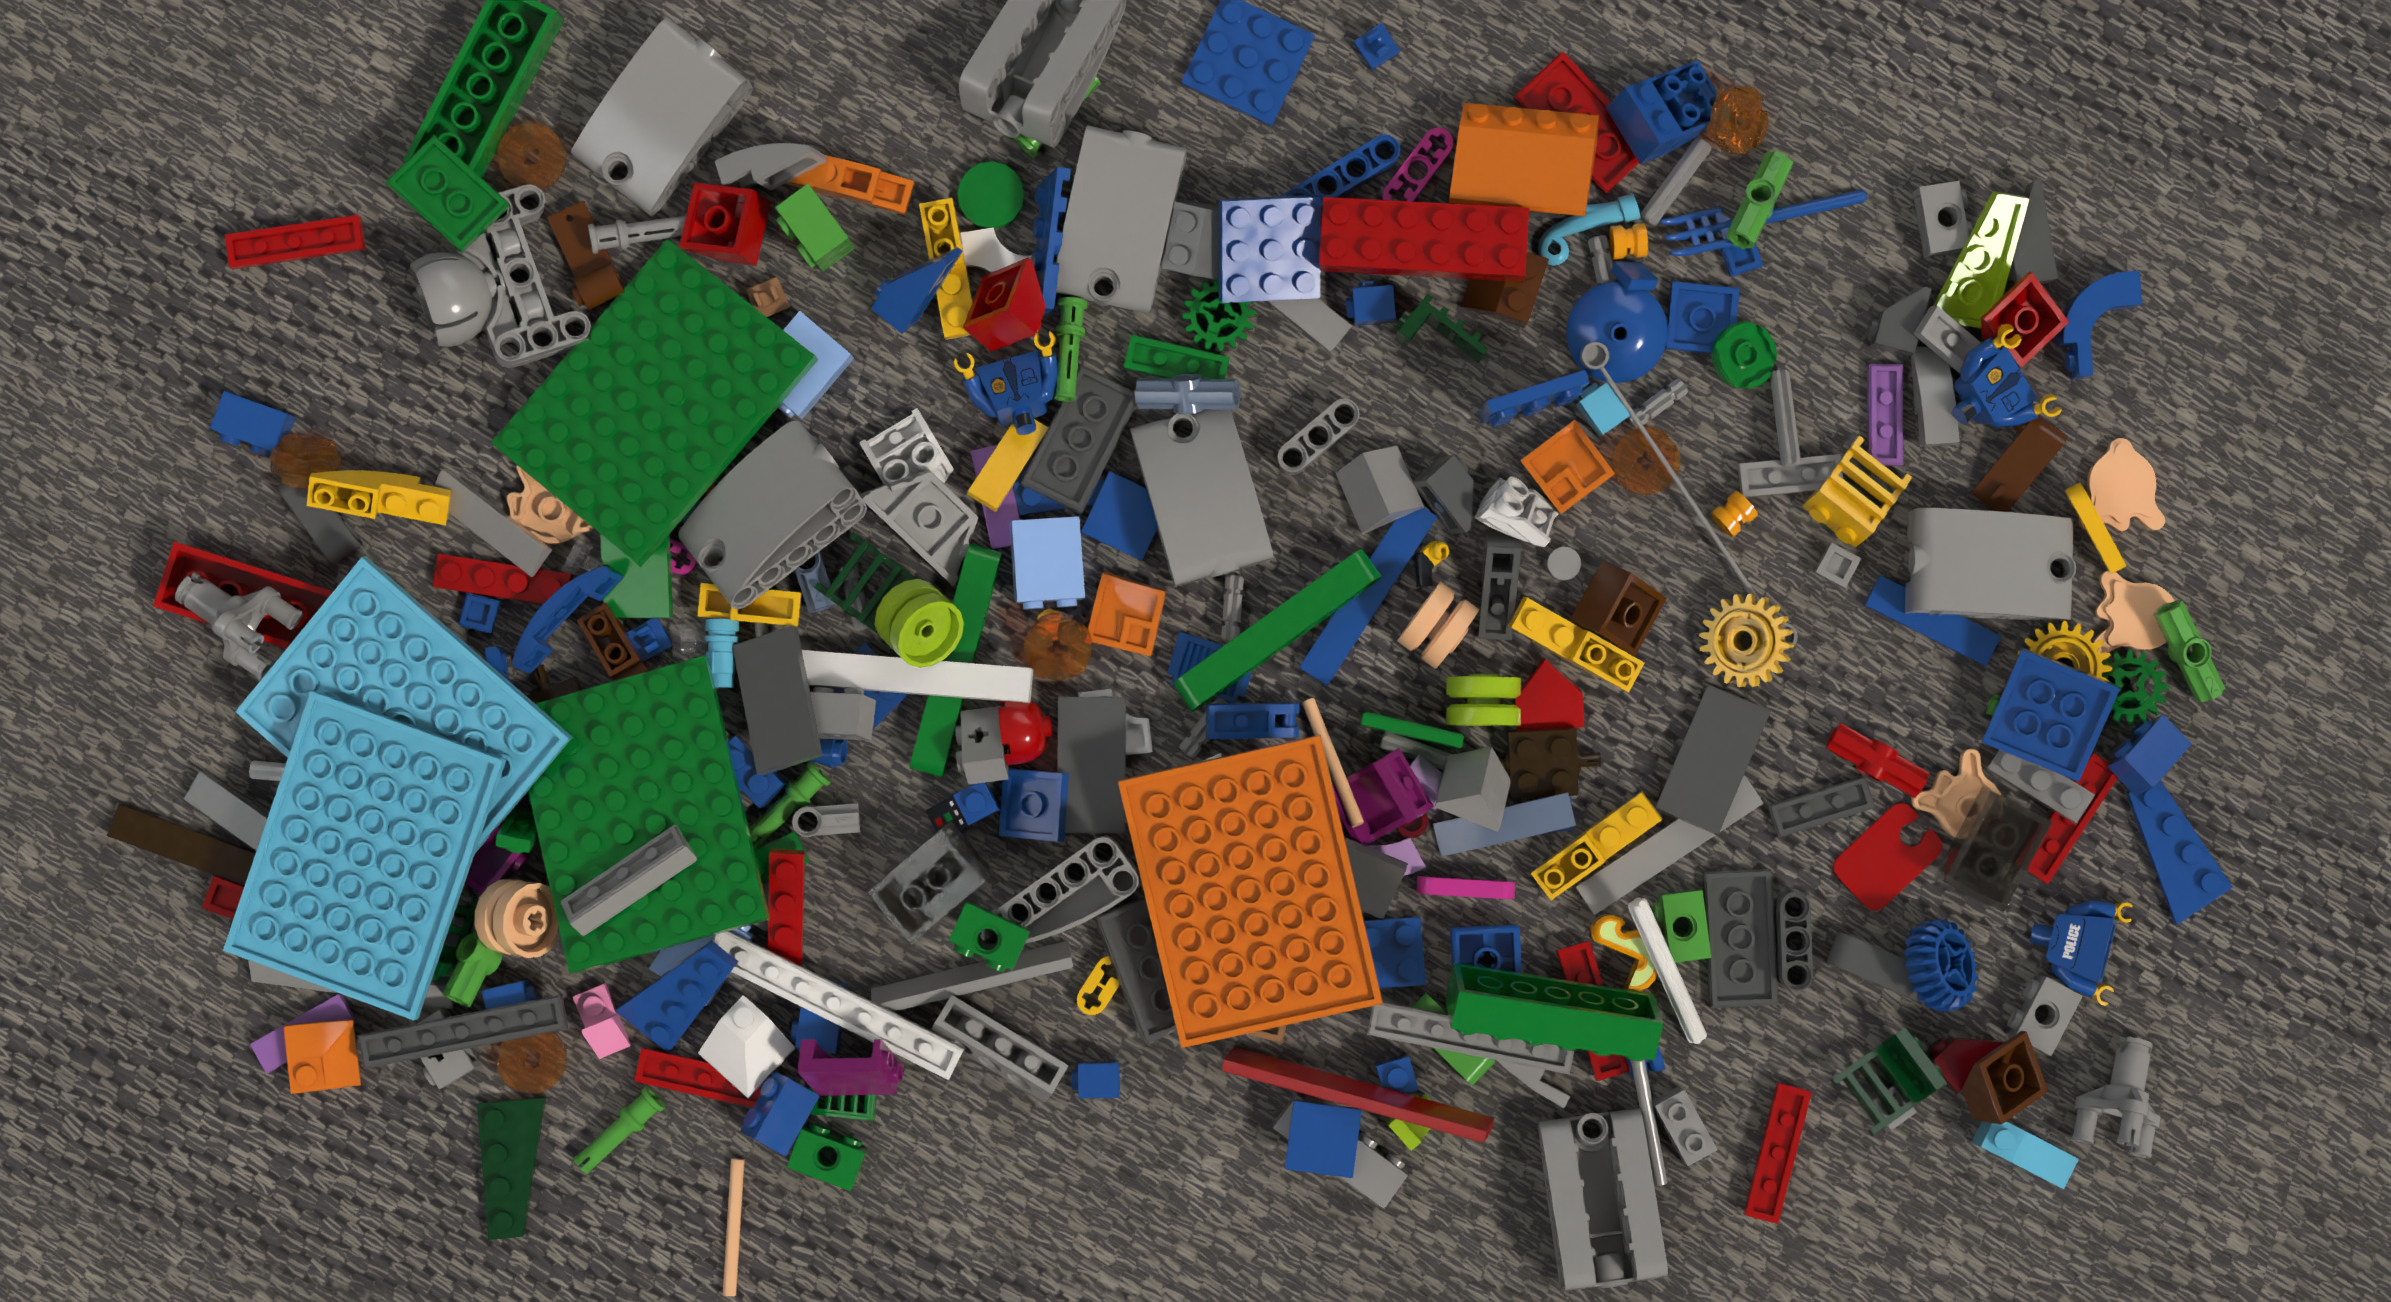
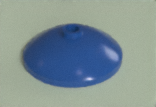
[1566,281,1668,383]

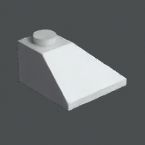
[698,995,795,1099]

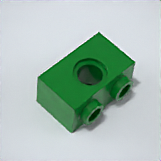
[948,901,1031,973]
[786,1123,868,1191]

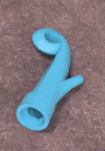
[1538,193,1641,266]

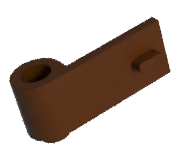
[547,201,625,310]
[1971,414,2068,512]

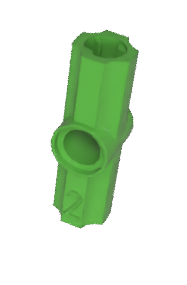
[1726,150,1793,250]
[2153,600,2226,703]
[442,929,502,1007]

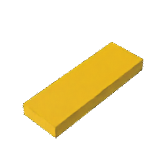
[967,419,1049,512]

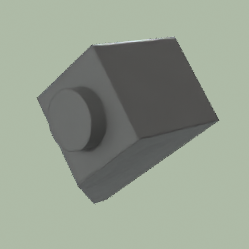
[1866,287,1932,357]
[1412,455,1474,534]

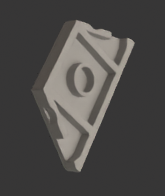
[860,469,978,586]

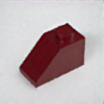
[1927,1037,2004,1093]

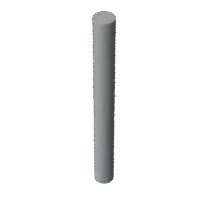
[1631,1059,1668,1186]

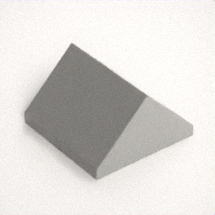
[1336,446,1424,535]
[1434,747,1511,832]

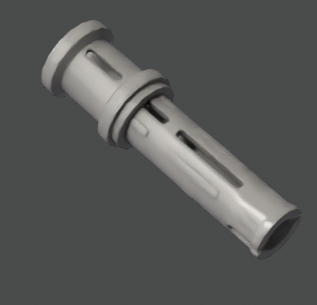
[588,214,687,254]

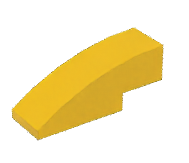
[697,583,802,626]

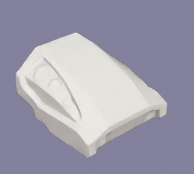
[859,408,954,485]
[1475,476,1559,547]

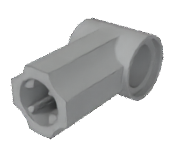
[792,803,860,837]

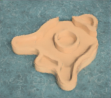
[2078,438,2165,531]
[506,465,594,544]
[2092,570,2174,653]
[1911,749,2005,846]

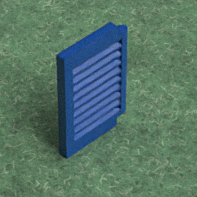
[1167,632,1252,703]

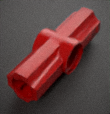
[1825,723,1930,798]

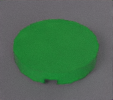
[957,161,1025,229]
[1711,321,1777,389]

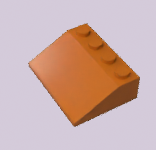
[1449,103,1599,216]

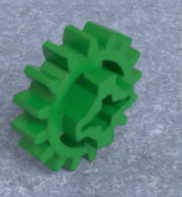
[1182,279,1256,353]
[2102,650,2169,725]

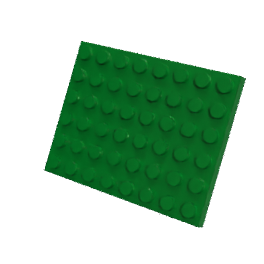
[491,239,818,567]
[528,655,770,975]

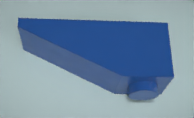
[871,247,963,334]

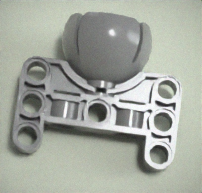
[410,184,591,368]

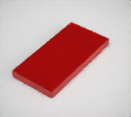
[1513,51,1639,195]

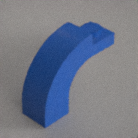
[2055,271,2142,380]

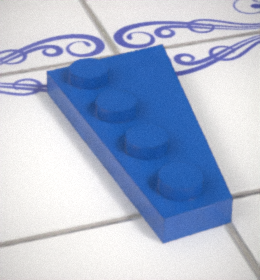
[1031,167,1071,316]
[2125,780,2233,925]
[615,940,739,1053]

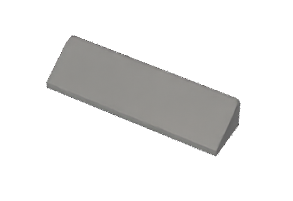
[434,469,552,577]
[560,824,697,936]

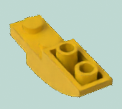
[919,198,973,340]
[306,470,452,525]
[1507,597,1644,693]
[1531,791,1662,900]

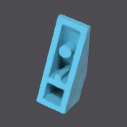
[1971,1121,2079,1189]

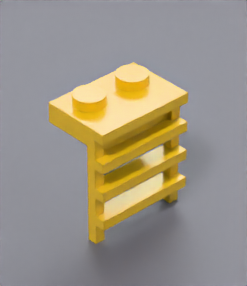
[1802,435,1912,548]

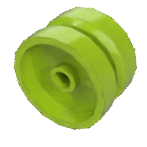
[875,579,964,668]
[1446,674,1521,726]

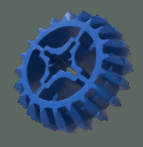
[1903,919,1979,1012]

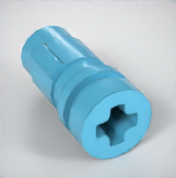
[705,619,739,688]

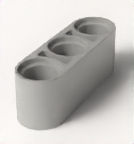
[1277,398,1360,475]

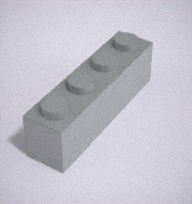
[1273,1092,1408,1209]

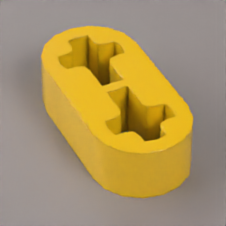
[1077,956,1120,1015]

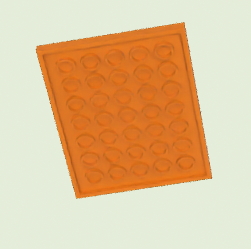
[1118,734,1383,1048]

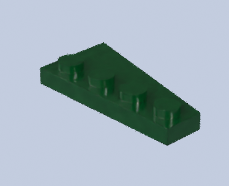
[477,1097,547,1240]

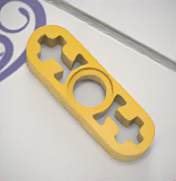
[2064,482,2126,574]

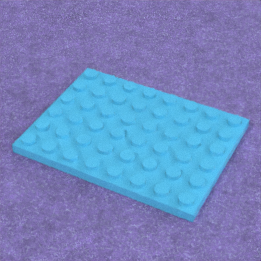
[235,556,573,853]
[223,691,507,1020]

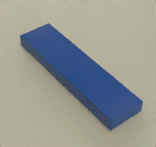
[1863,575,2001,667]

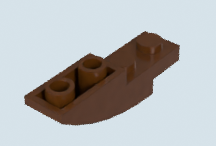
[577,602,651,681]

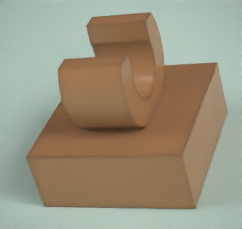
[746,277,791,319]

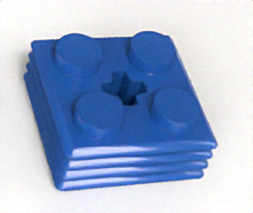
[1450,925,1522,973]

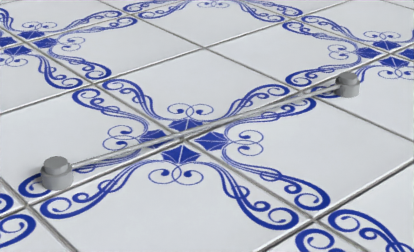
[1580,342,1798,650]

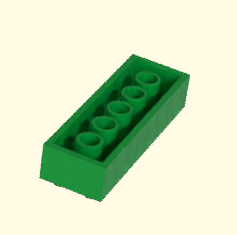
[403,0,564,178]
[1445,962,1664,1061]

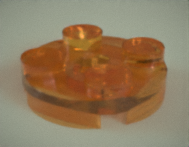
[1707,86,1768,154]
[498,123,568,191]
[1611,427,1681,496]
[270,434,341,488]
[1024,613,1092,680]
[497,1031,568,1093]

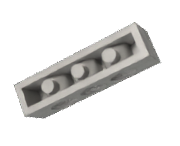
[930,995,1069,1102]

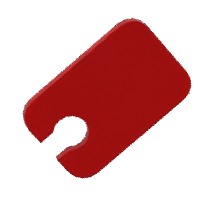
[1833,803,1943,911]

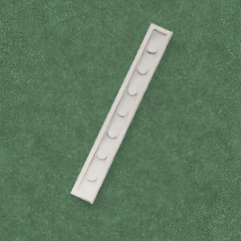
[802,650,1034,703]
[712,931,965,1080]

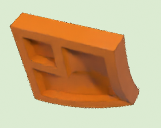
[1520,420,1615,514]
[1085,571,1167,656]
[283,1019,361,1094]

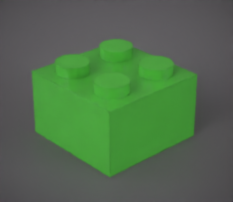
[775,184,855,272]

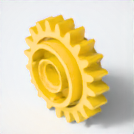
[1699,594,1794,687]
[2018,621,2112,682]

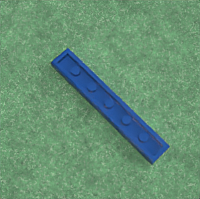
[1299,508,1438,686]

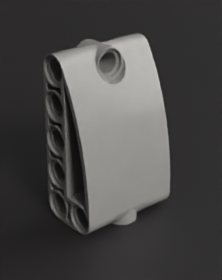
[959,0,1126,148]
[571,17,753,216]
[1056,125,1187,314]
[1130,409,1274,587]
[678,421,867,609]
[1905,508,2076,621]
[979,836,1142,948]
[1538,1108,1668,1292]

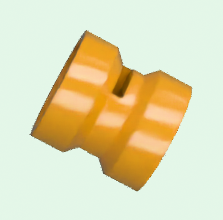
[1609,223,1648,260]
[1710,491,1758,538]

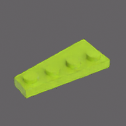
[1933,191,2029,328]

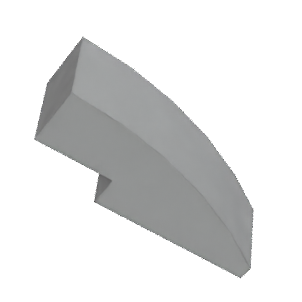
[715,143,827,191]
[1911,346,1960,447]

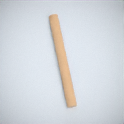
[1302,698,1364,827]
[722,1158,744,1296]

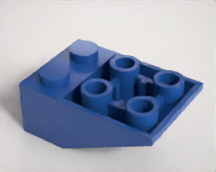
[1606,60,1732,164]

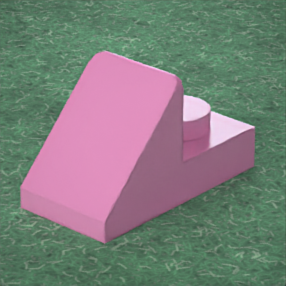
[573,983,631,1059]

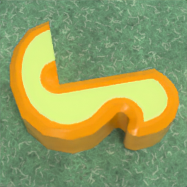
[1590,914,1658,992]

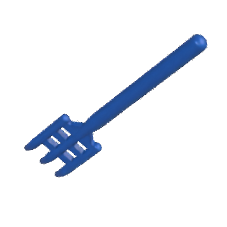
[1660,189,1867,256]

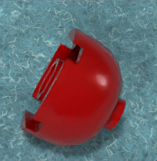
[998,700,1052,765]

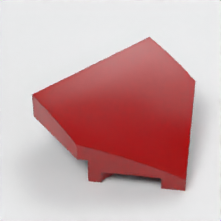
[1514,657,1585,730]

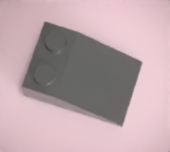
[1161,199,1219,280]

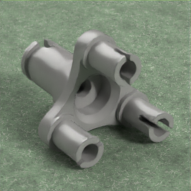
[175,572,303,680]
[2072,1036,2161,1159]

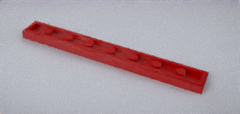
[1222,1047,1494,1143]

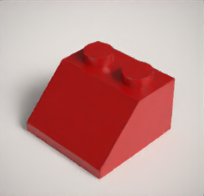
[679,183,771,266]
[963,258,1046,352]
[1980,272,2069,368]

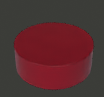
[1396,812,1429,838]

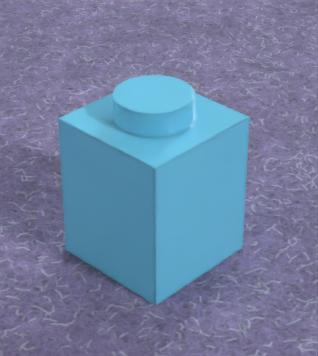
[1576,382,1630,437]

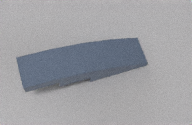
[1433,792,1576,857]

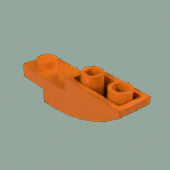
[784,155,915,215]

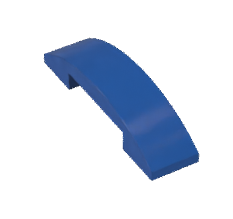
[512,566,623,674]

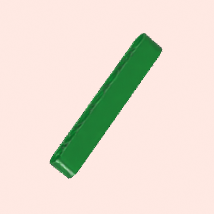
[910,543,1003,777]
[1172,549,1382,712]

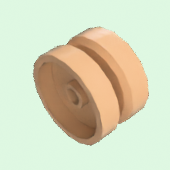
[1397,582,1479,669]
[475,879,558,958]

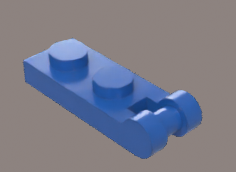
[1206,701,1299,739]

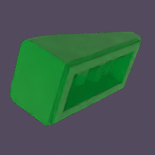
[809,1086,877,1121]

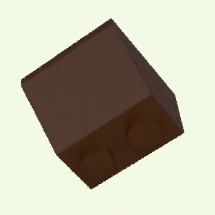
[1461,252,1549,328]
[1570,561,1667,657]
[1962,1031,2048,1125]

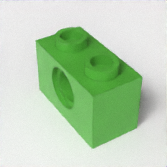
[1653,889,1712,963]

